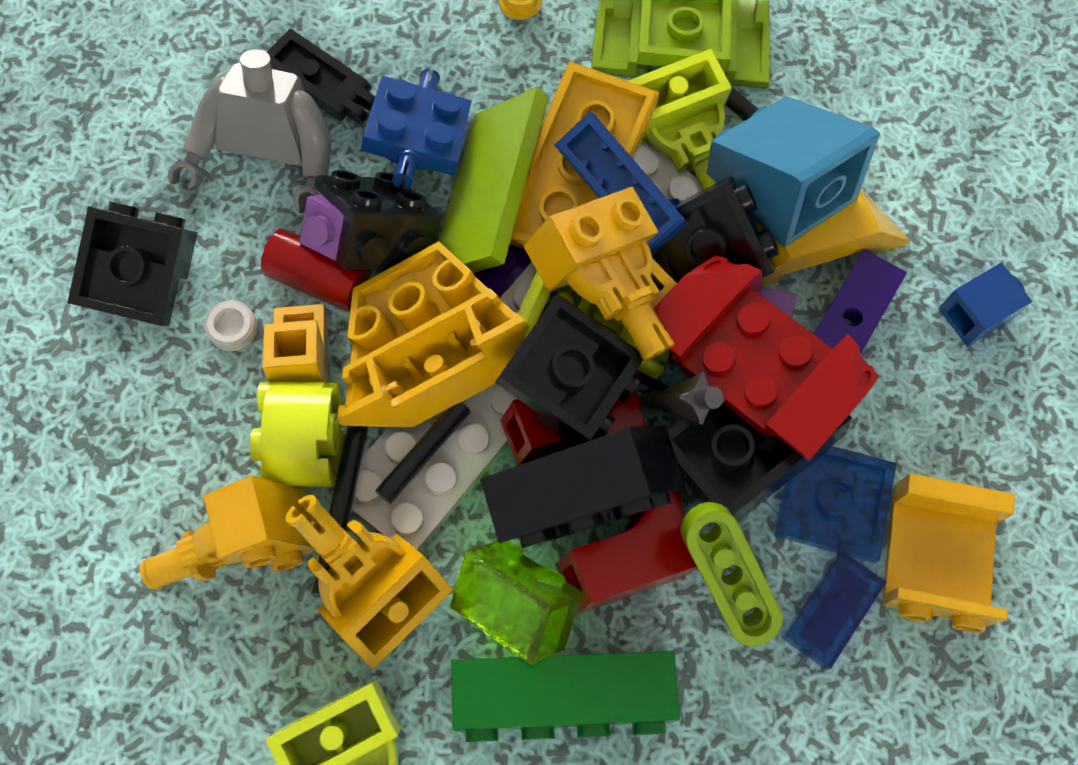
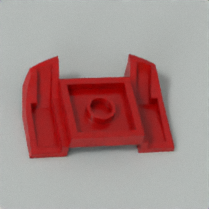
[653,256,879,461]

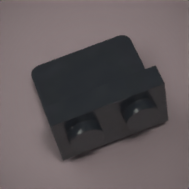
[314,170,443,270]

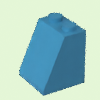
[707,96,880,247]

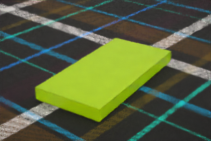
[438,87,549,273]

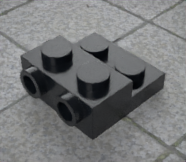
[652,176,780,283]
[67,201,198,326]
[495,293,643,447]

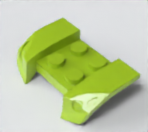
[591,0,770,88]

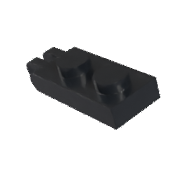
[266,28,375,125]

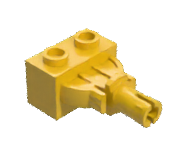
[523,187,675,362]
[140,475,315,590]
[285,495,453,670]

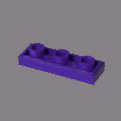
[814,249,907,353]

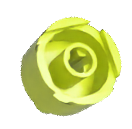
[250,381,345,487]

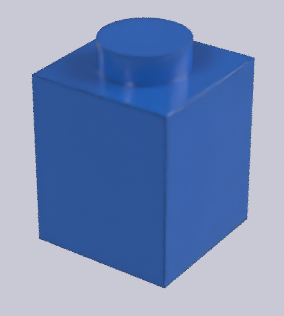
[938,262,1033,347]

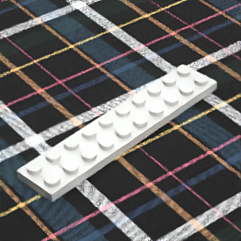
[331,141,703,552]

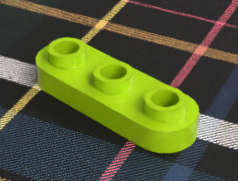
[681,502,783,646]

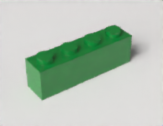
[451,651,680,742]

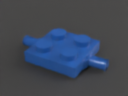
[361,68,472,189]

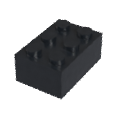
[667,403,852,522]
[480,426,686,548]

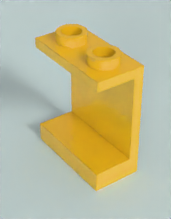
[882,473,1015,633]

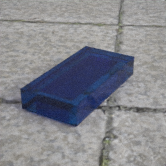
[781,550,886,670]

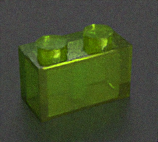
[449,540,583,665]

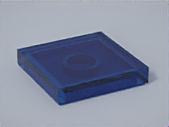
[774,446,897,563]

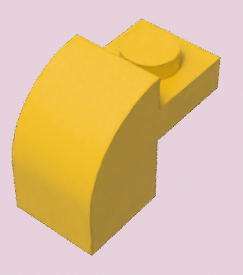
[262,304,330,388]

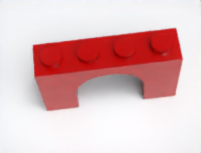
[500,391,697,615]

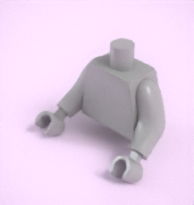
[168,50,331,213]

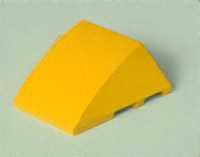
[753,188,910,287]
[337,241,529,428]

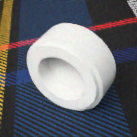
[204,300,258,351]

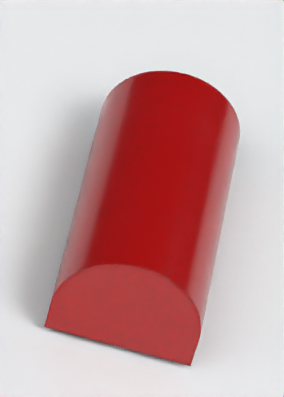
[261,228,372,313]

